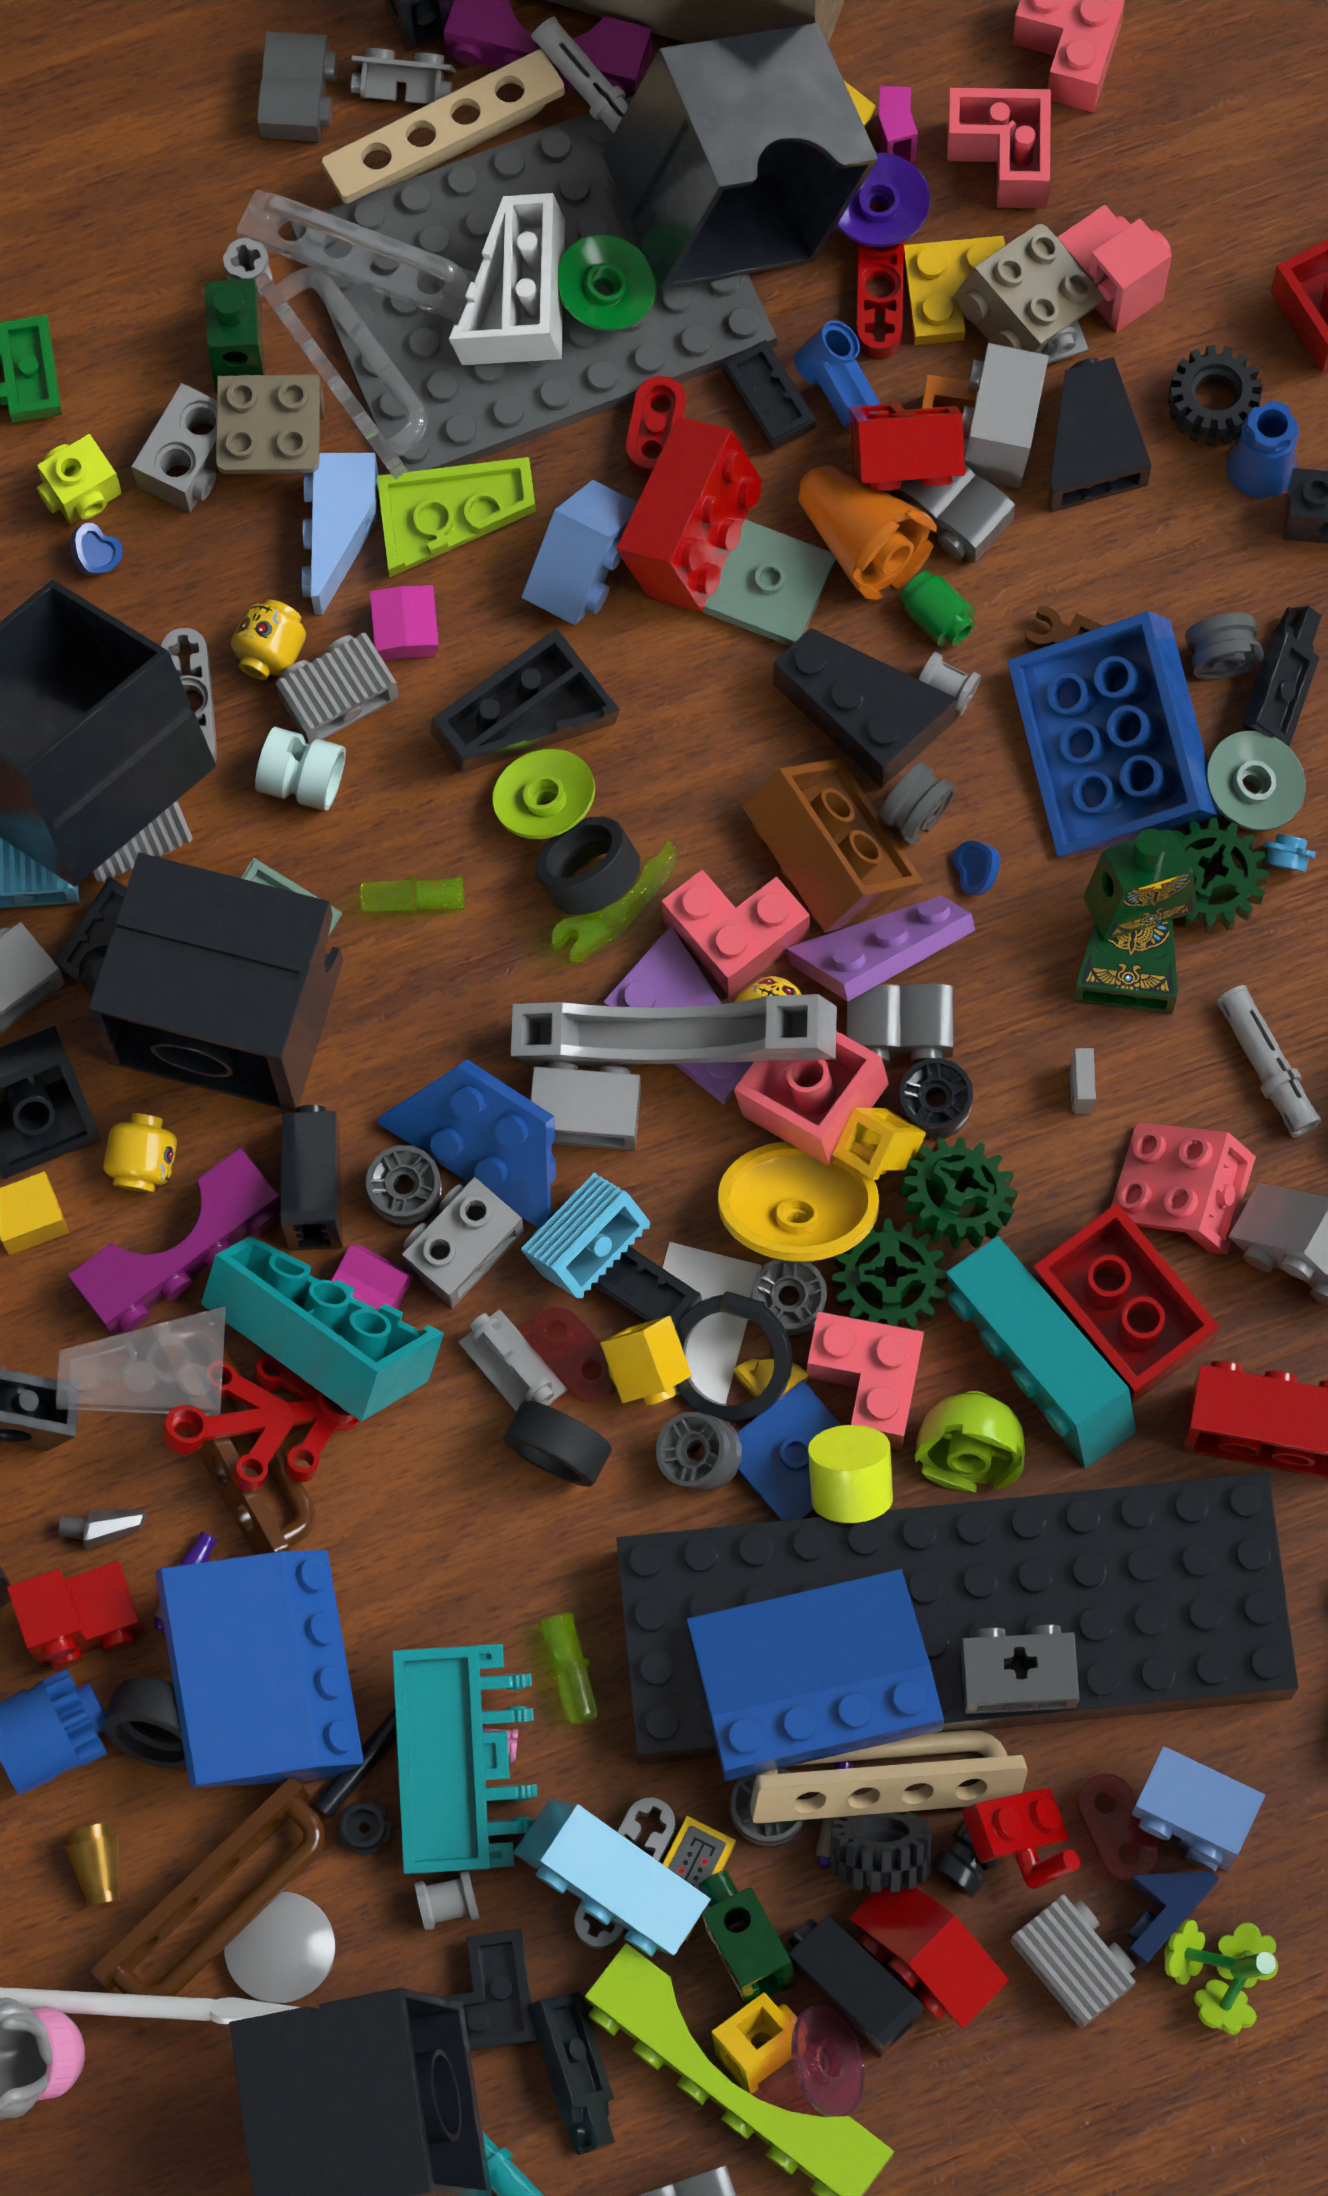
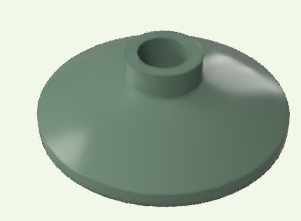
[1206,731,1306,831]

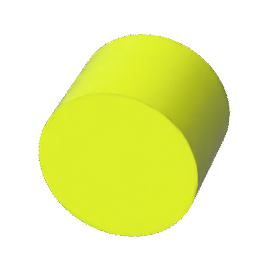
[808,1425,893,1523]

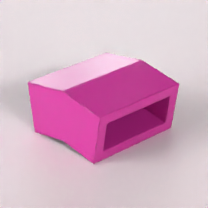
[877,86,918,163]
[370,585,439,662]
[331,1244,415,1310]

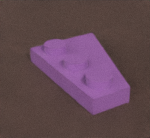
[786,896,975,1001]
[603,926,754,1105]

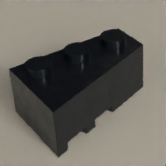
[430,628,620,773]
[773,628,958,788]

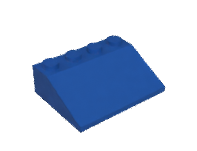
[1007,611,1221,858]
[155,1550,364,1788]
[687,1569,944,1781]

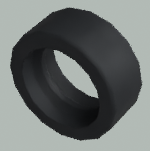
[535,816,640,915]
[503,1400,612,1487]
[103,1677,187,1769]

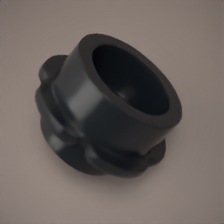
[337,1801,392,1856]

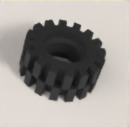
[1167,345,1263,446]
[830,1812,932,1893]

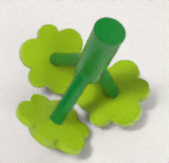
[1165,1919,1278,2035]

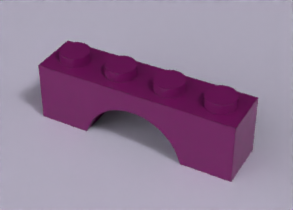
[444,0,653,99]
[68,1147,281,1337]

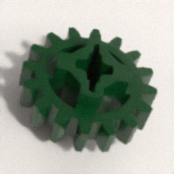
[1173,817,1269,933]
[899,1137,1018,1249]
[832,1219,948,1330]

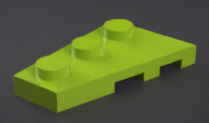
[377,457,536,577]

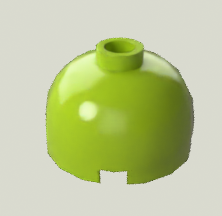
[915,1391,1025,1493]

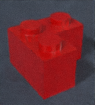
[849,403,965,491]
[7,1561,145,1671]
[848,1885,1009,2029]

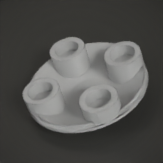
[224,1892,335,2003]

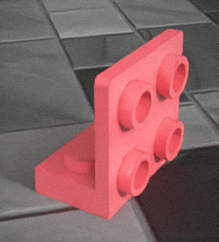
[1111,1122,1256,1255]

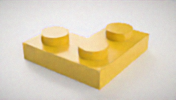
[904,236,1005,345]

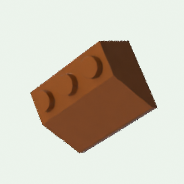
[742,758,924,932]

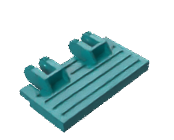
[392,1644,538,1874]

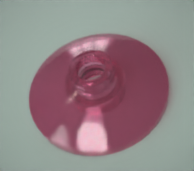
[791,2004,865,2117]

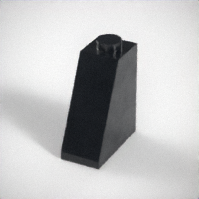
[1047,357,1152,513]
[280,1105,343,1250]
[788,1915,924,2058]

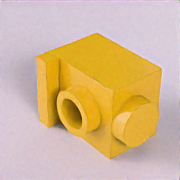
[832,1107,926,1180]
[711,1992,803,2094]

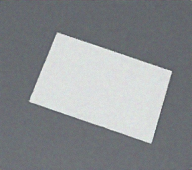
[663,1242,762,1404]

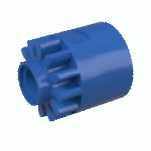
[0,1668,107,1796]

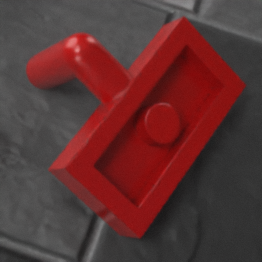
[961,1787,1080,1889]

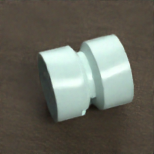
[255,727,346,811]

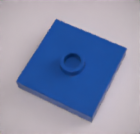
[737,1380,842,1521]

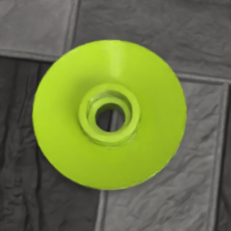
[492,749,595,839]

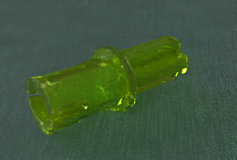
[360,875,465,916]
[539,1613,598,1724]

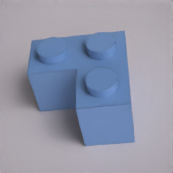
[521,480,637,625]
[1131,1746,1265,1873]

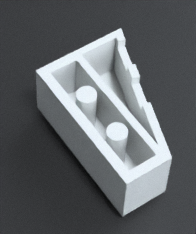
[449,193,565,365]

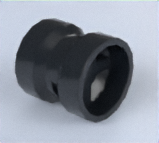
[930,1820,1003,1898]

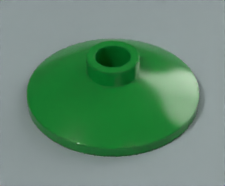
[558,234,656,331]

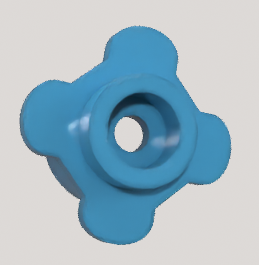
[1263,834,1316,872]

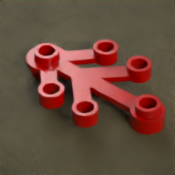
[162,1354,361,1492]

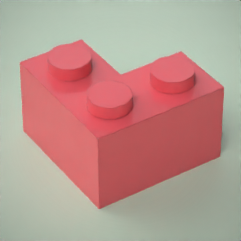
[1012,0,1125,113]
[947,88,1051,209]
[1057,205,1172,333]
[661,869,810,998]
[807,1312,924,1450]

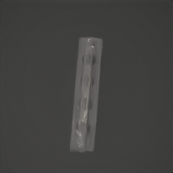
[237,190,478,323]
[255,268,428,479]

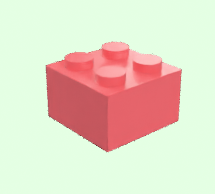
[734,1031,889,1166]

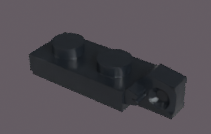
[1242,606,1322,747]
[527,1992,615,2155]

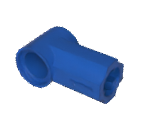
[794,321,880,431]

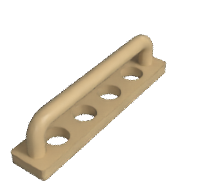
[322,49,565,204]
[750,1730,1028,1823]

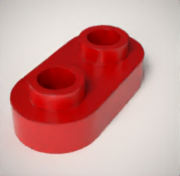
[626,376,686,477]

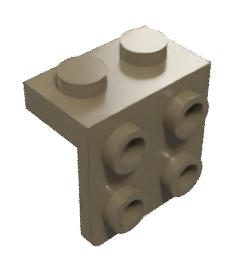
[952,224,1104,353]
[216,374,325,474]

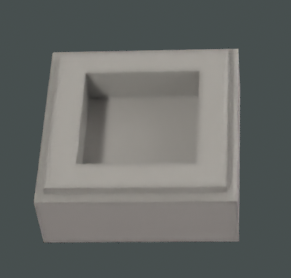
[1069,1048,1096,1114]

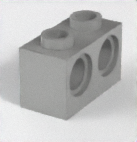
[131,383,217,513]

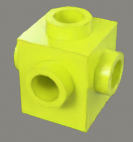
[37,434,122,524]

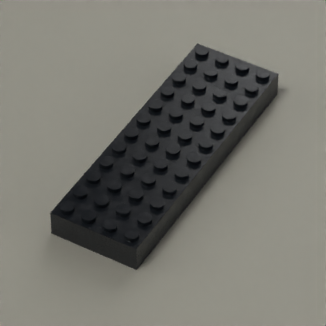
[616,1472,1298,1765]

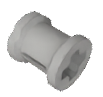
[223,237,273,297]
[919,652,981,717]
[415,1870,480,1932]

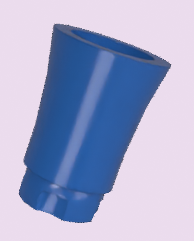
[1226,400,1299,498]

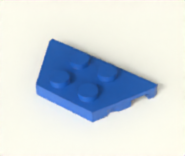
[377,1059,556,1228]

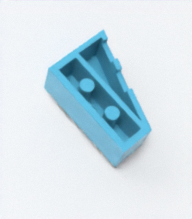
[513,1798,711,1957]

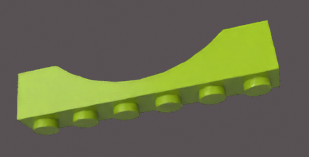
[585,1943,894,2196]

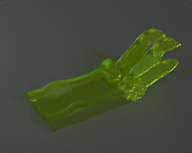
[552,839,676,964]

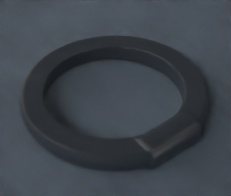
[675,1291,793,1422]

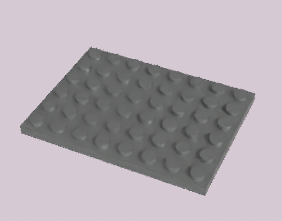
[291,96,777,473]

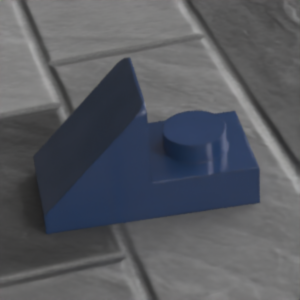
[1127,1871,1219,1969]

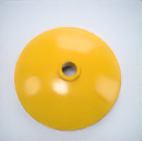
[718,1141,879,1262]

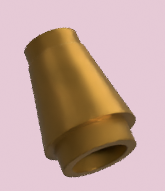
[64,1822,120,1906]

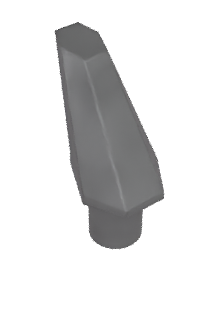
[58,1509,147,1550]

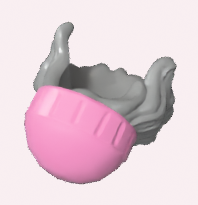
[0,1998,85,2121]

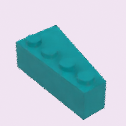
[201,1236,444,1422]
[946,1236,1137,1470]

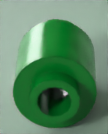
[899,571,975,647]

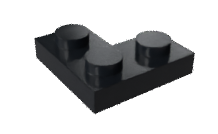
[442,1929,537,2052]

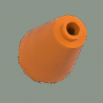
[798,464,937,600]

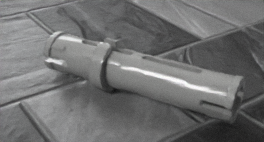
[531,16,629,133]
[1216,985,1322,1138]

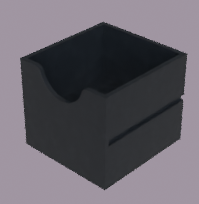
[603,23,878,290]
[0,579,217,887]
[88,852,343,1112]
[229,1987,492,2196]

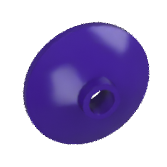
[837,153,930,247]

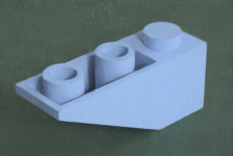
[302,453,378,616]

